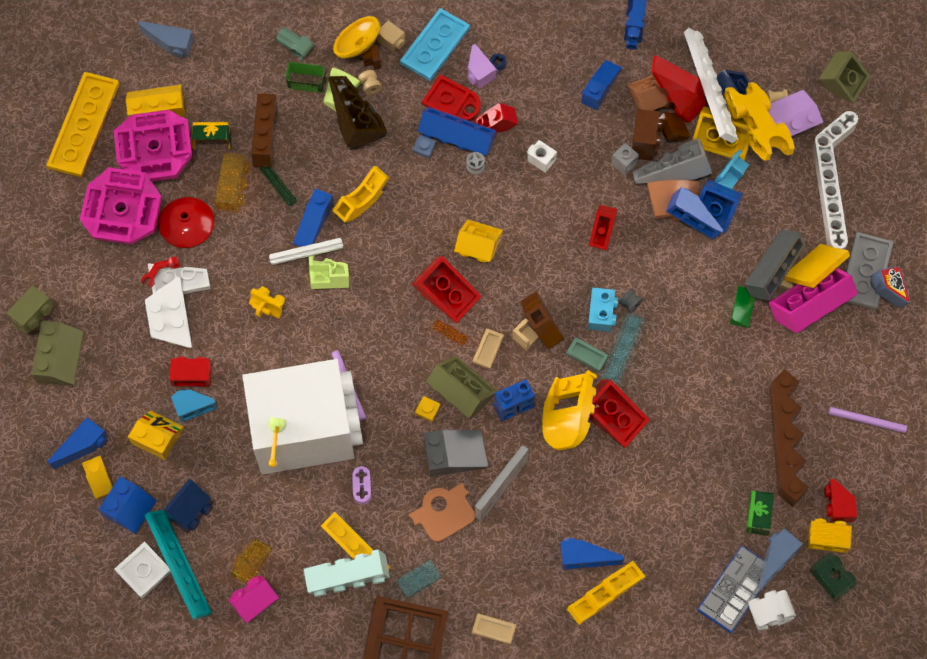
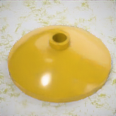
[333,16,380,58]

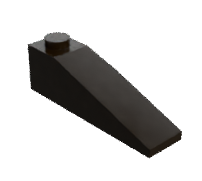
[329,76,387,147]

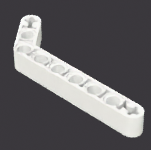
[813,111,858,250]

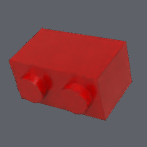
[169,356,212,387]

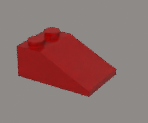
[411,256,482,323]
[589,379,650,448]

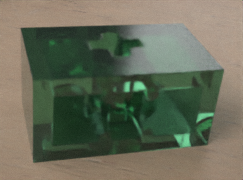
[809,552,857,603]

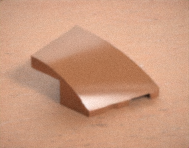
[647,180,700,222]

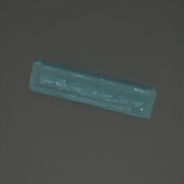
[600,312,645,387]

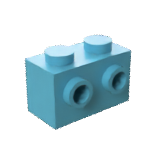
[588,288,618,332]

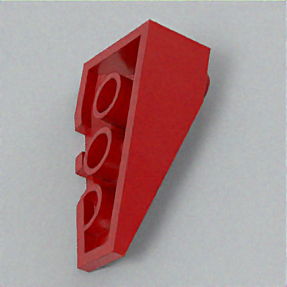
[651,55,708,123]

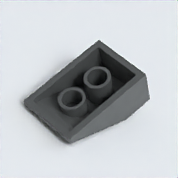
[423,430,488,477]

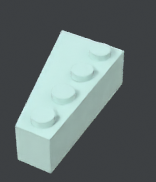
[304,550,390,597]

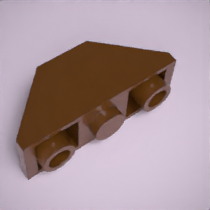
[521,291,565,349]

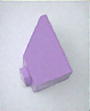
[467,44,496,89]

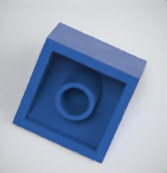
[699,180,743,233]
[98,476,157,534]

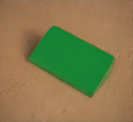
[730,285,755,328]

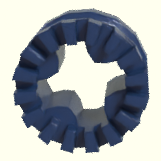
[490,53,506,72]

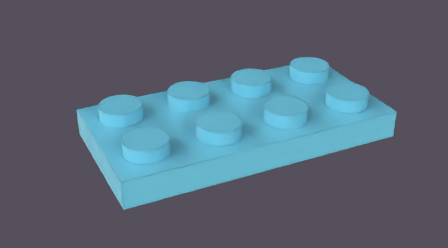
[400,8,470,82]

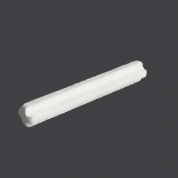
[269,238,343,265]

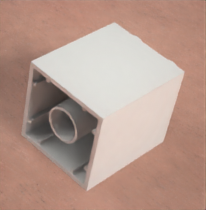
[243,359,363,475]

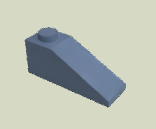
[138,21,194,58]
[758,528,802,590]

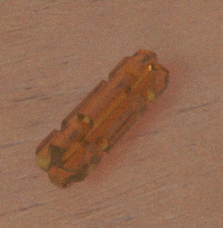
[433,320,468,346]

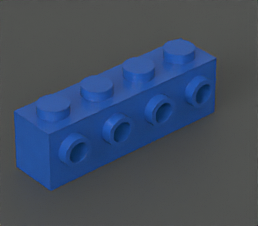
[418,107,496,156]

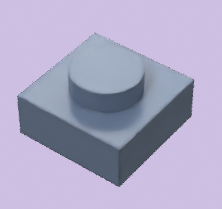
[412,135,437,159]

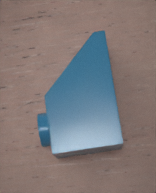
[171,389,217,423]

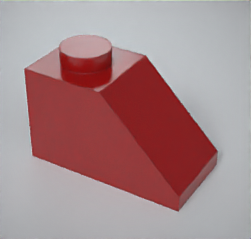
[589,204,618,250]

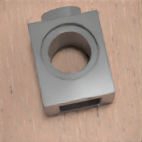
[611,143,639,176]

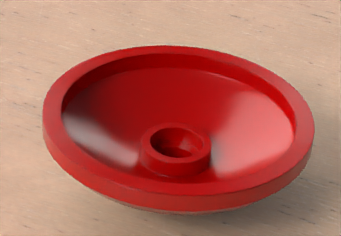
[158,197,215,248]

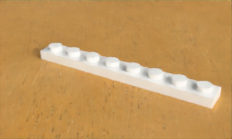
[684,28,738,143]

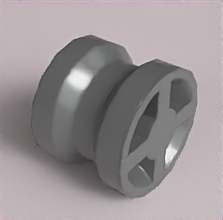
[619,289,643,313]

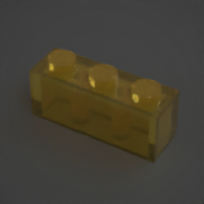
[215,152,250,212]

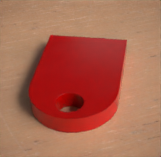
[422,74,481,121]

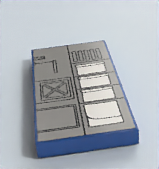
[697,546,764,634]

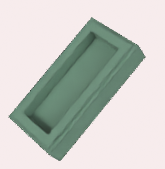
[566,337,609,372]

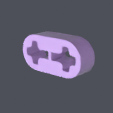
[352,466,371,505]

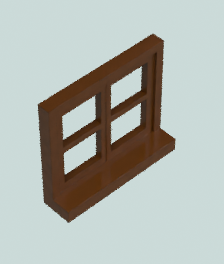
[363,596,448,659]

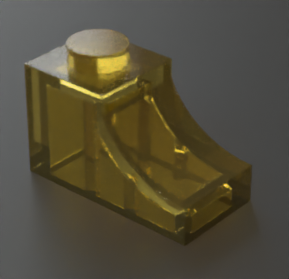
[230,539,272,585]

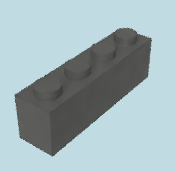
[744,229,806,301]

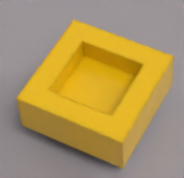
[415,396,441,422]

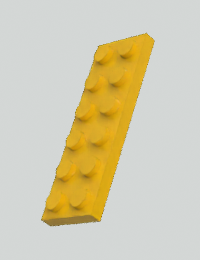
[46,72,120,178]

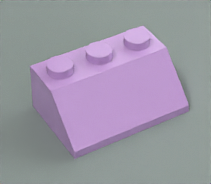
[769,90,823,136]

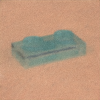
[396,560,441,599]

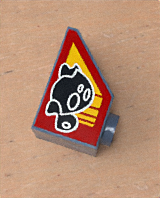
[871,266,911,308]

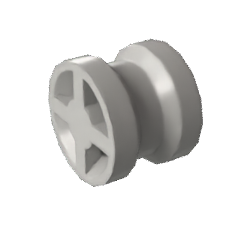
[466,152,485,174]

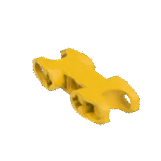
[724,82,795,161]

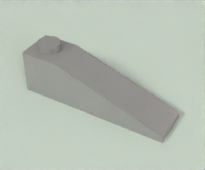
[633,138,712,184]

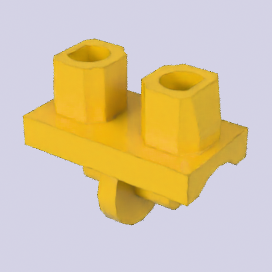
[249,286,285,319]

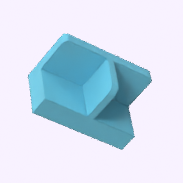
[714,149,749,189]

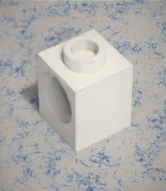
[527,140,557,173]

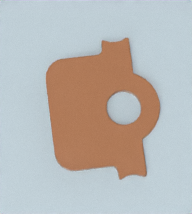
[409,483,475,542]

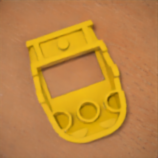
[542,370,597,450]

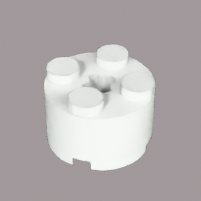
[748,590,796,631]

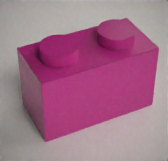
[228,575,279,623]

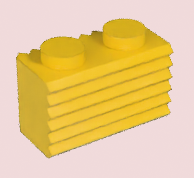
[808,519,852,553]

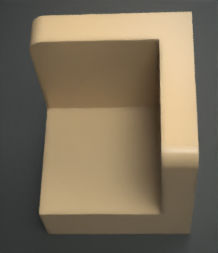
[512,318,540,351]

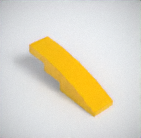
[567,561,645,625]

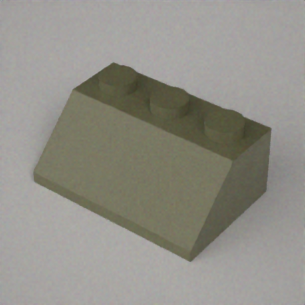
[32,321,84,386]
[426,355,498,418]

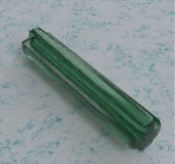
[259,167,297,207]

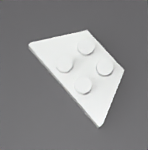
[145,276,192,349]

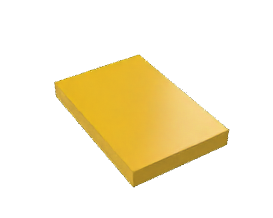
[784,244,850,288]

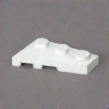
[148,263,211,294]

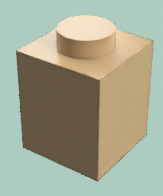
[377,20,405,53]

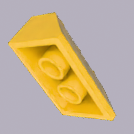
[126,85,185,117]
[693,106,750,160]

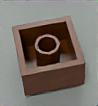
[632,109,662,161]

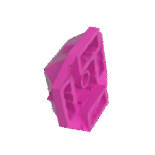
[114,110,192,182]
[80,167,162,245]

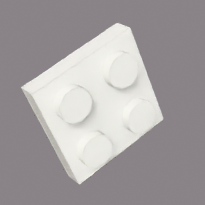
[115,542,171,599]

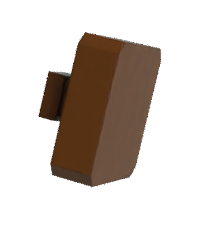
[659,112,690,141]

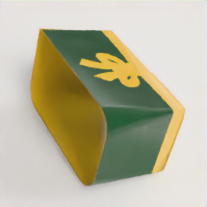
[191,122,230,150]

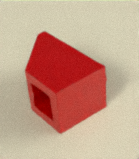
[474,103,518,133]
[824,479,857,522]

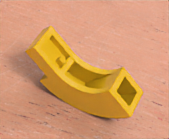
[332,166,390,223]

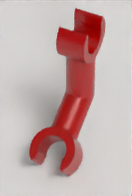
[141,257,180,288]

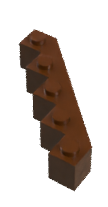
[769,369,809,507]

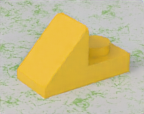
[82,456,113,499]

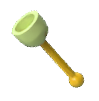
[268,418,286,467]

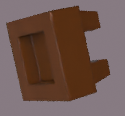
[362,45,381,70]

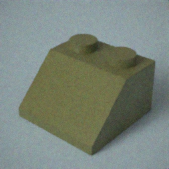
[819,51,870,103]
[6,285,53,334]

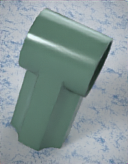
[276,27,314,60]

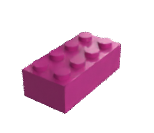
[769,268,858,333]

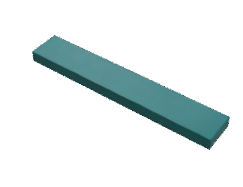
[145,510,212,620]

